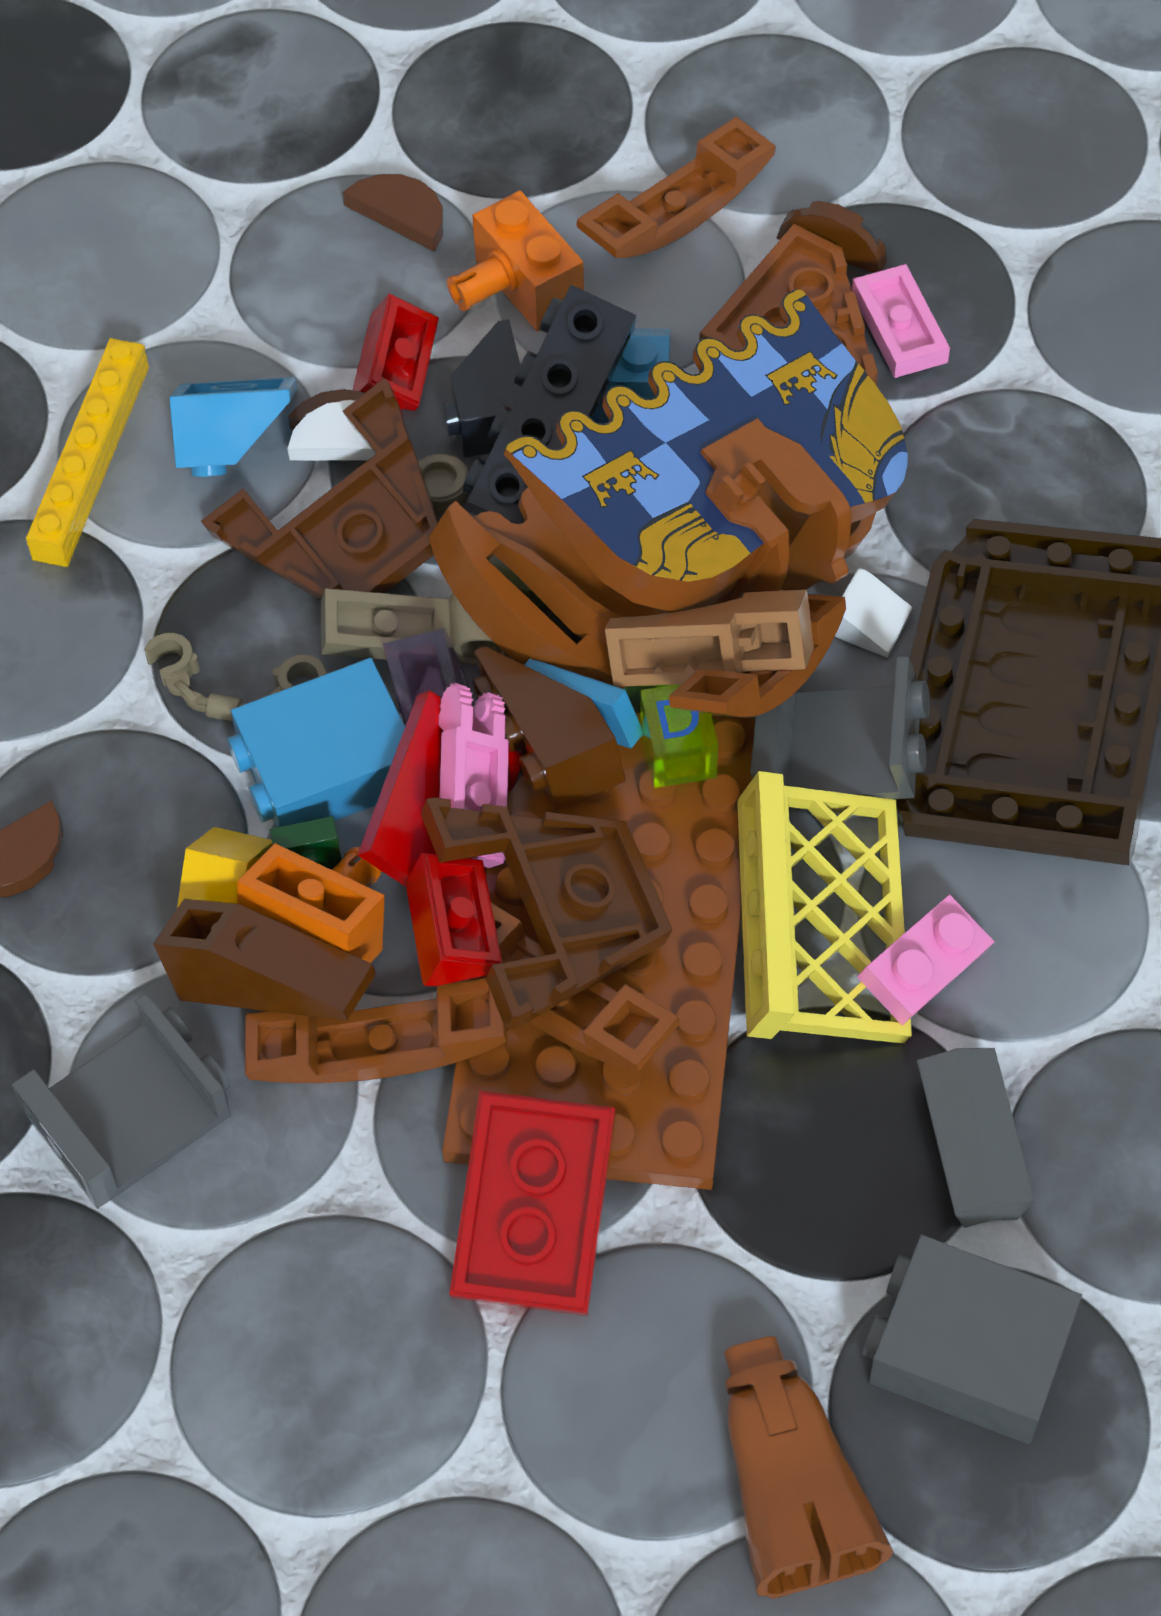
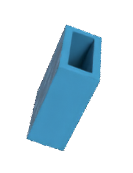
[226,658,405,828]

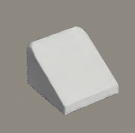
[835,568,913,658]

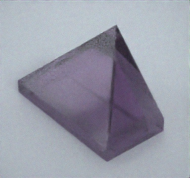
[383,627,472,726]

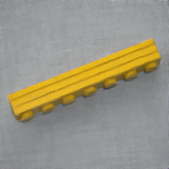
[26,338,149,567]

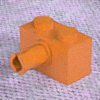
[446,190,584,332]
[237,843,385,963]

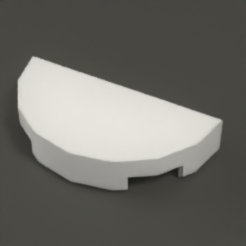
[288,400,375,461]

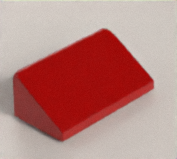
[352,293,439,411]
[406,853,502,986]

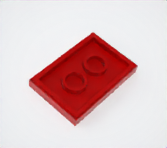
[357,690,523,887]
[449,1091,616,1316]

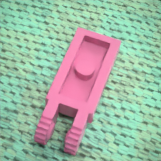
[439,683,509,868]

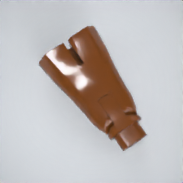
[724,1336,893,1599]

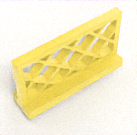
[737,771,912,1043]

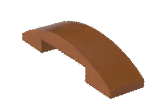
[577,116,776,258]
[428,501,626,689]
[668,594,846,717]
[471,903,680,1072]
[245,978,507,1083]

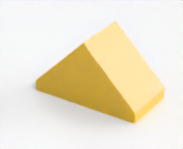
[177,827,273,908]

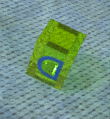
[640,685,718,788]

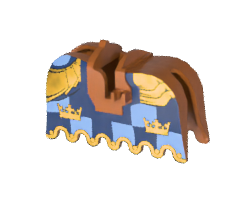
[473,289,908,645]

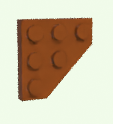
[699,224,878,386]

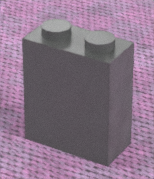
[862,1235,1082,1445]

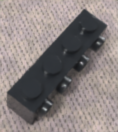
[462,285,636,524]

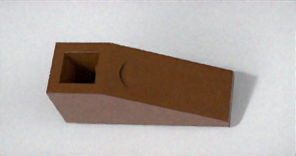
[472,646,626,812]
[153,899,376,1021]

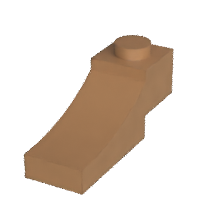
[605,590,814,687]

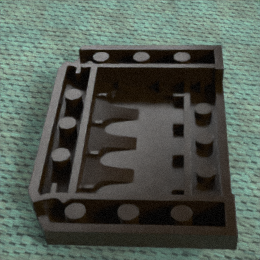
[893,519,1161,866]

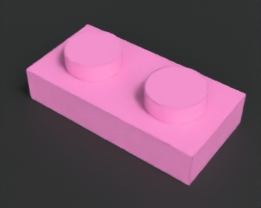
[852,264,950,378]
[857,894,994,1026]

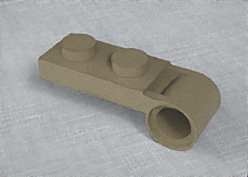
[321,589,506,665]

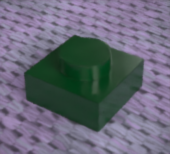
[269,816,342,870]

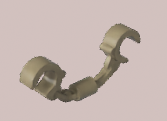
[144,633,327,721]

